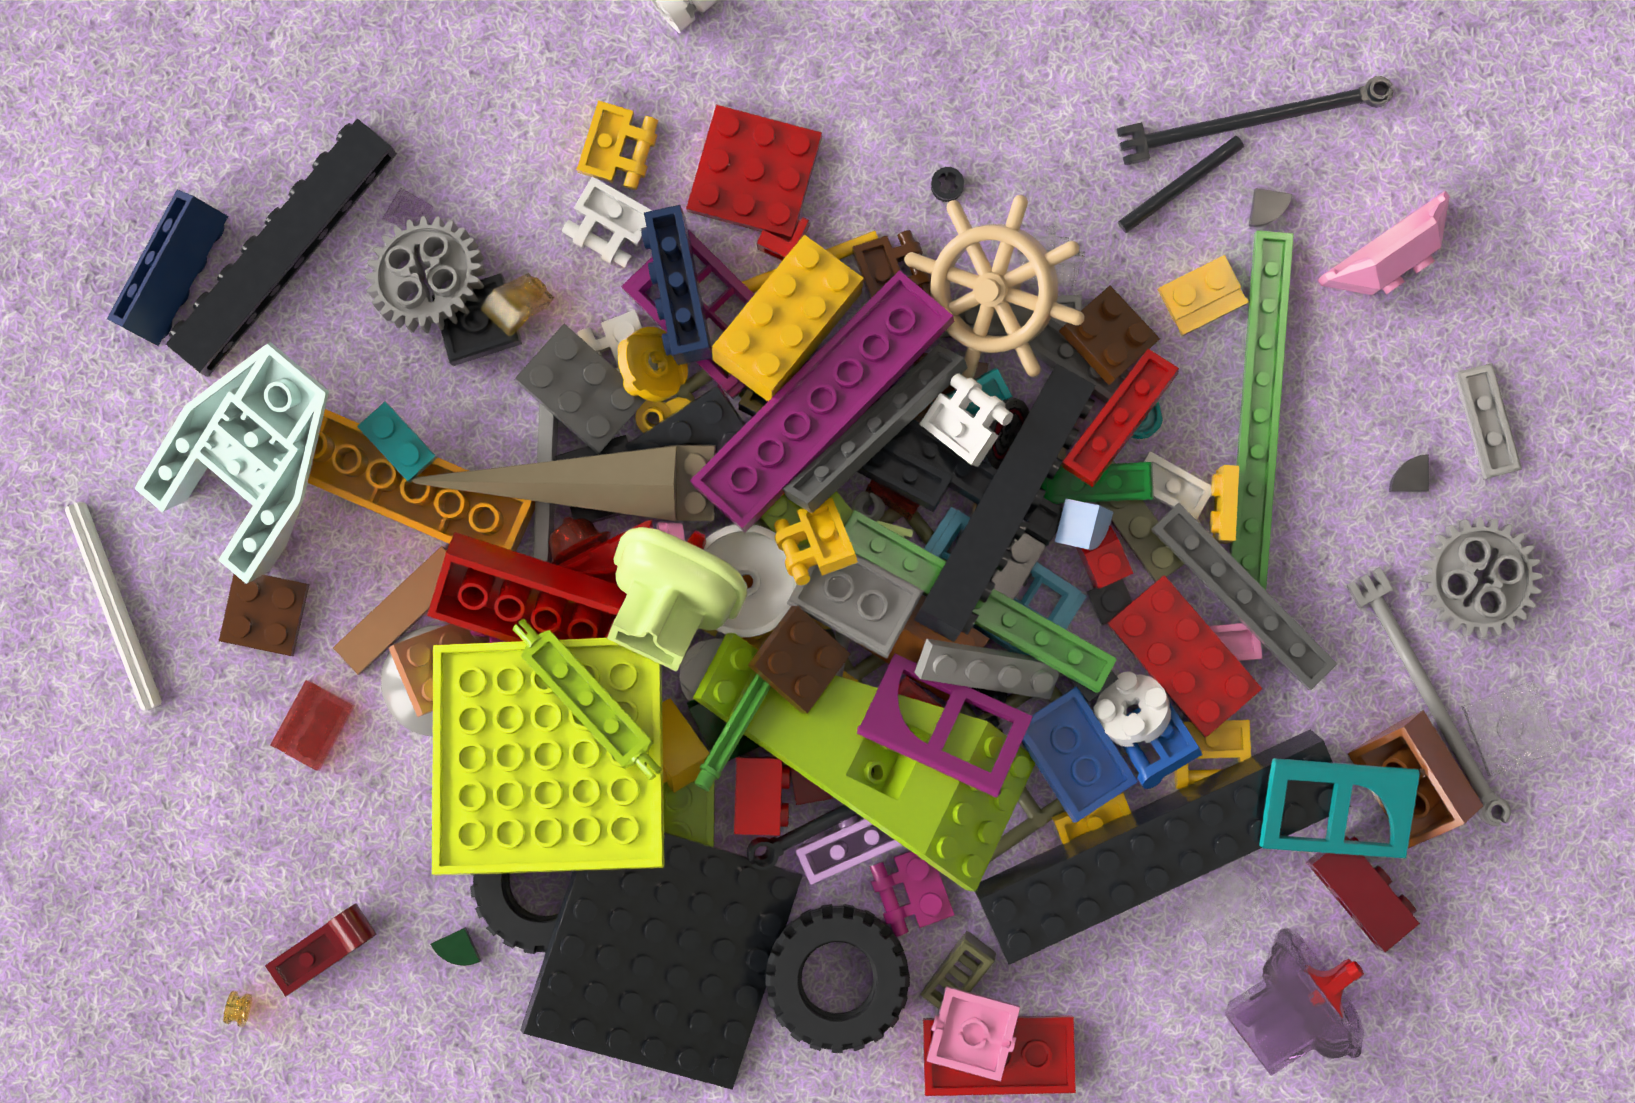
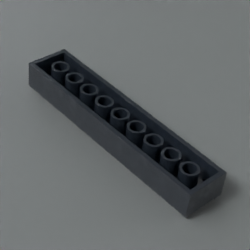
[975,729,1351,965]

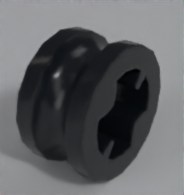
[931,167,964,202]

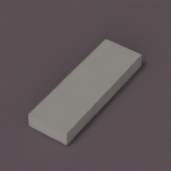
[1454,363,1522,480]

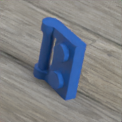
[1122,703,1203,789]

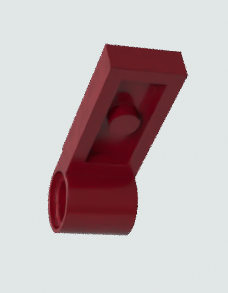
[265,903,377,997]

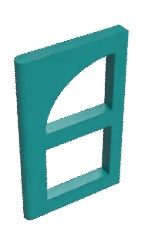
[1259,758,1420,858]

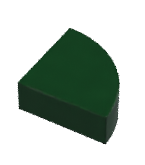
[430,927,481,966]

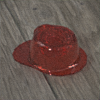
[548,516,611,565]

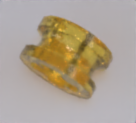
[223,990,252,1028]

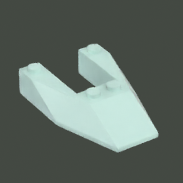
[135,342,329,584]

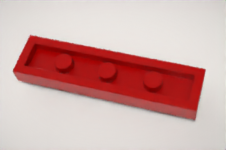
[1062,349,1179,487]

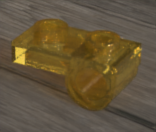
[481,273,555,336]

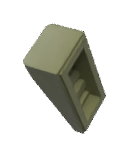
[920,931,996,1010]

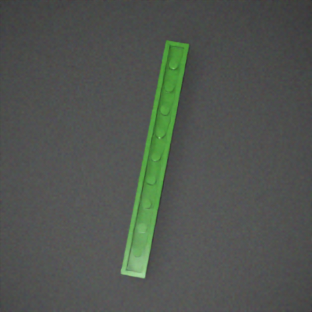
[1229,230,1294,590]

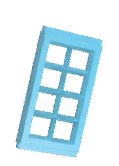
[924,507,1087,655]

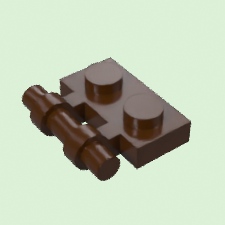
[852,230,931,299]

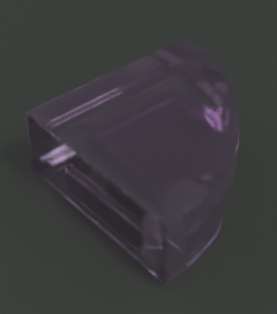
[382,187,434,226]

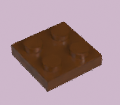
[1059,285,1160,385]
[219,574,310,656]
[748,606,851,714]

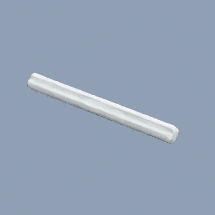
[65,502,162,711]

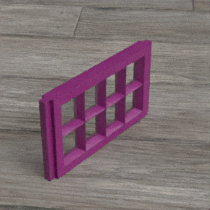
[621,230,755,399]

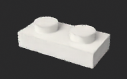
[1143,451,1211,520]

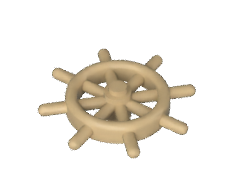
[904,195,1084,379]

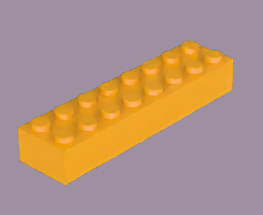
[308,409,535,552]

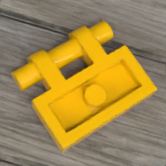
[576,100,658,190]
[774,497,858,585]

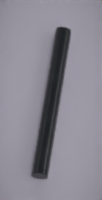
[1118,135,1244,233]

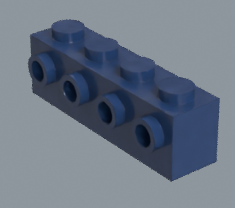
[107,189,229,346]
[641,205,712,365]

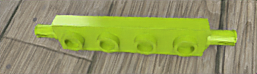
[512,619,662,780]

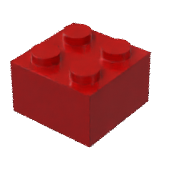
[734,756,790,836]

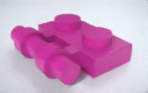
[869,851,954,937]

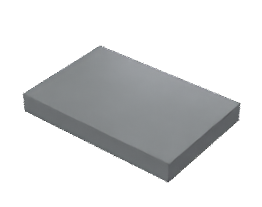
[787,554,924,658]

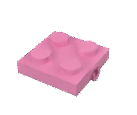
[927,986,1020,1081]

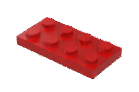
[1106,575,1263,738]
[923,1015,1076,1096]

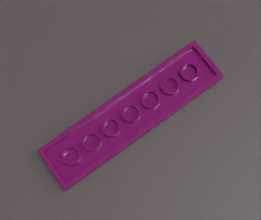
[690,270,955,533]

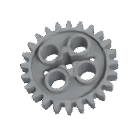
[365,216,486,333]
[1418,517,1543,638]

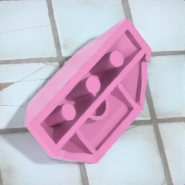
[1318,191,1450,295]

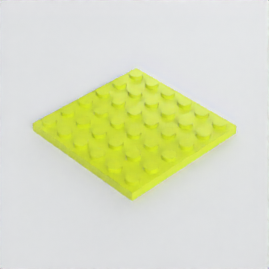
[432,638,664,876]

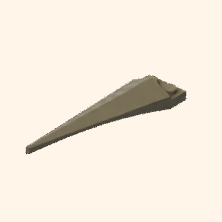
[412,445,716,521]

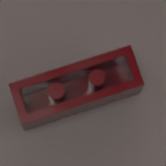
[1306,835,1420,953]

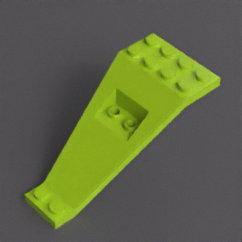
[693,633,1035,892]

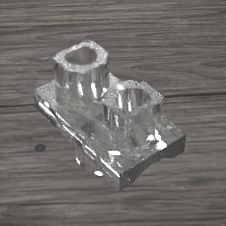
[1015,226,1085,287]

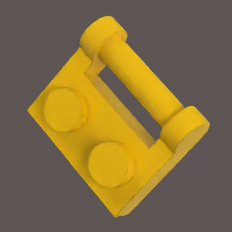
[1174,720,1251,789]

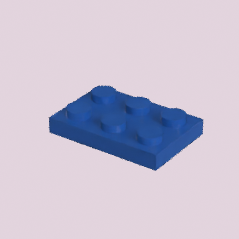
[1022,687,1138,823]

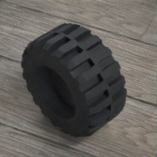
[470,873,559,954]
[766,904,910,1053]

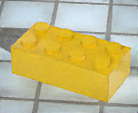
[712,234,864,401]

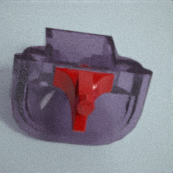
[1225,927,1364,1076]

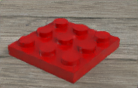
[686,104,822,240]

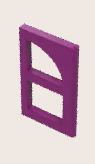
[857,653,1033,798]

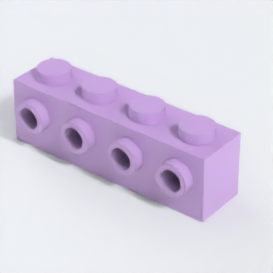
[795,815,902,885]

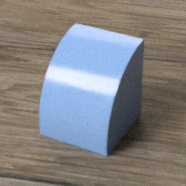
[1055,499,1113,550]

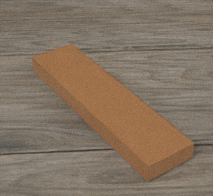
[333,546,447,675]

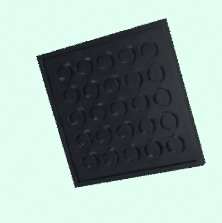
[520,832,803,1090]

